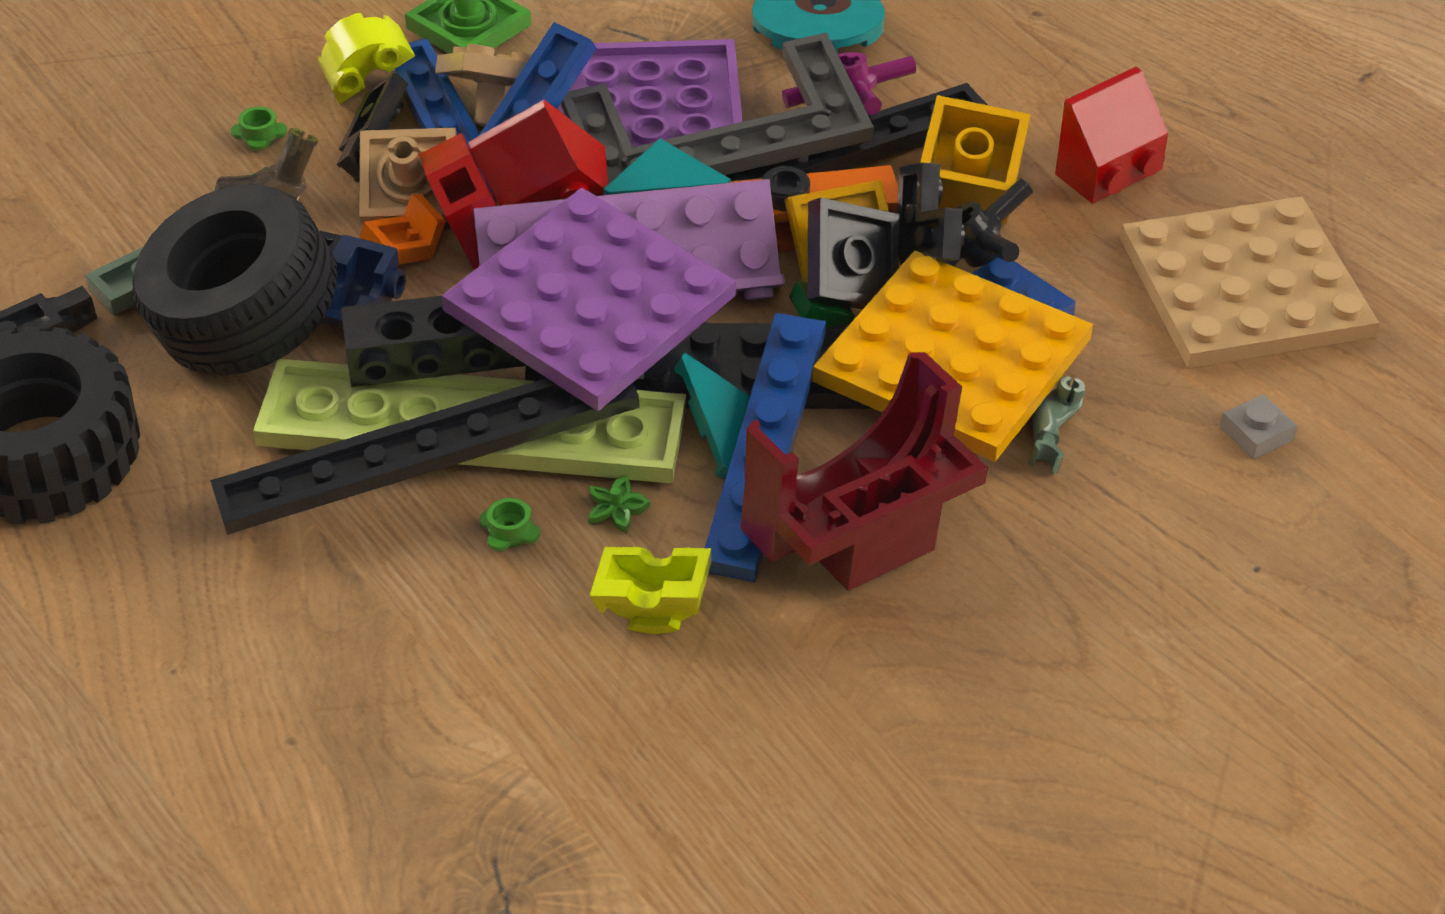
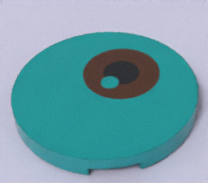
[752,0,885,54]

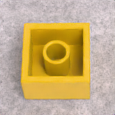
[920,95,1031,224]

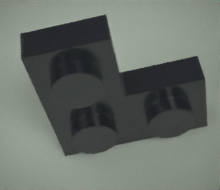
[897,162,965,265]

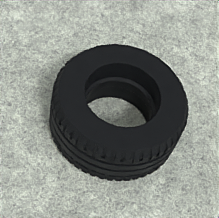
[132,184,337,376]

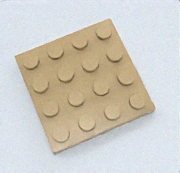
[1120,196,1379,368]

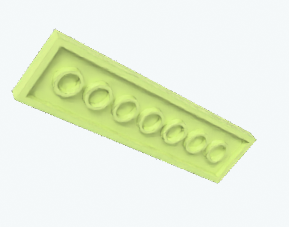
[253,359,686,484]

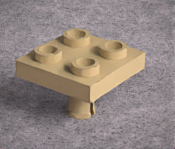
[435,44,532,126]
[359,128,457,225]

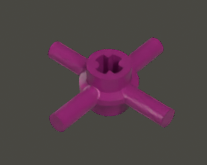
[782,52,916,115]

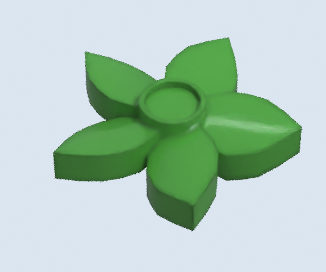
[588,476,650,533]

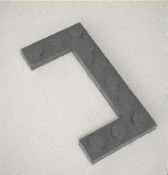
[561,32,874,196]

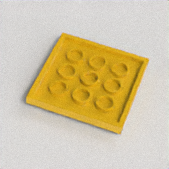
[812,251,1093,462]

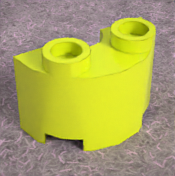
[318,13,415,105]
[589,547,711,635]

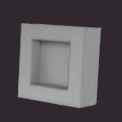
[1220,394,1297,459]

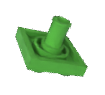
[405,0,531,54]

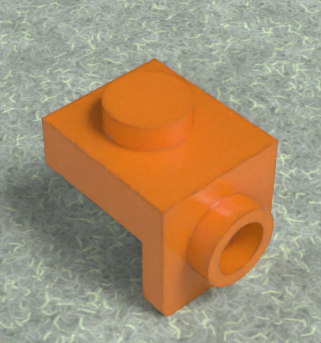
[359,193,445,265]

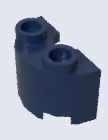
[321,234,406,328]

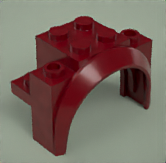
[740,352,988,591]

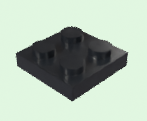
[807,197,899,310]

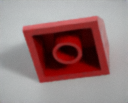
[1055,66,1168,204]
[469,99,608,206]

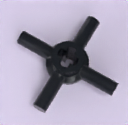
[938,178,1033,268]

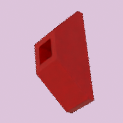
[419,133,498,270]

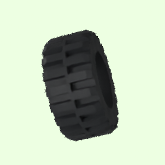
[0,327,140,524]

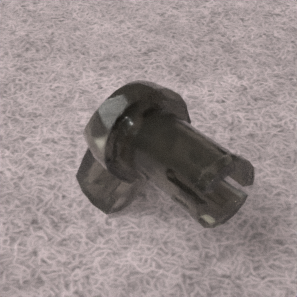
[215,128,318,199]

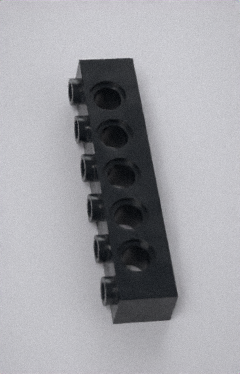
[341,296,528,387]

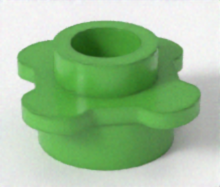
[231,106,287,150]
[479,498,540,551]

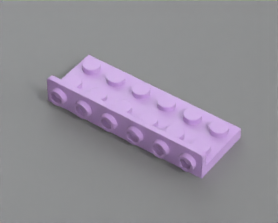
[473,179,785,301]

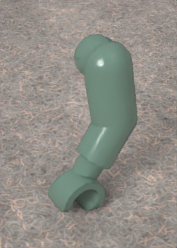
[1028,376,1085,474]

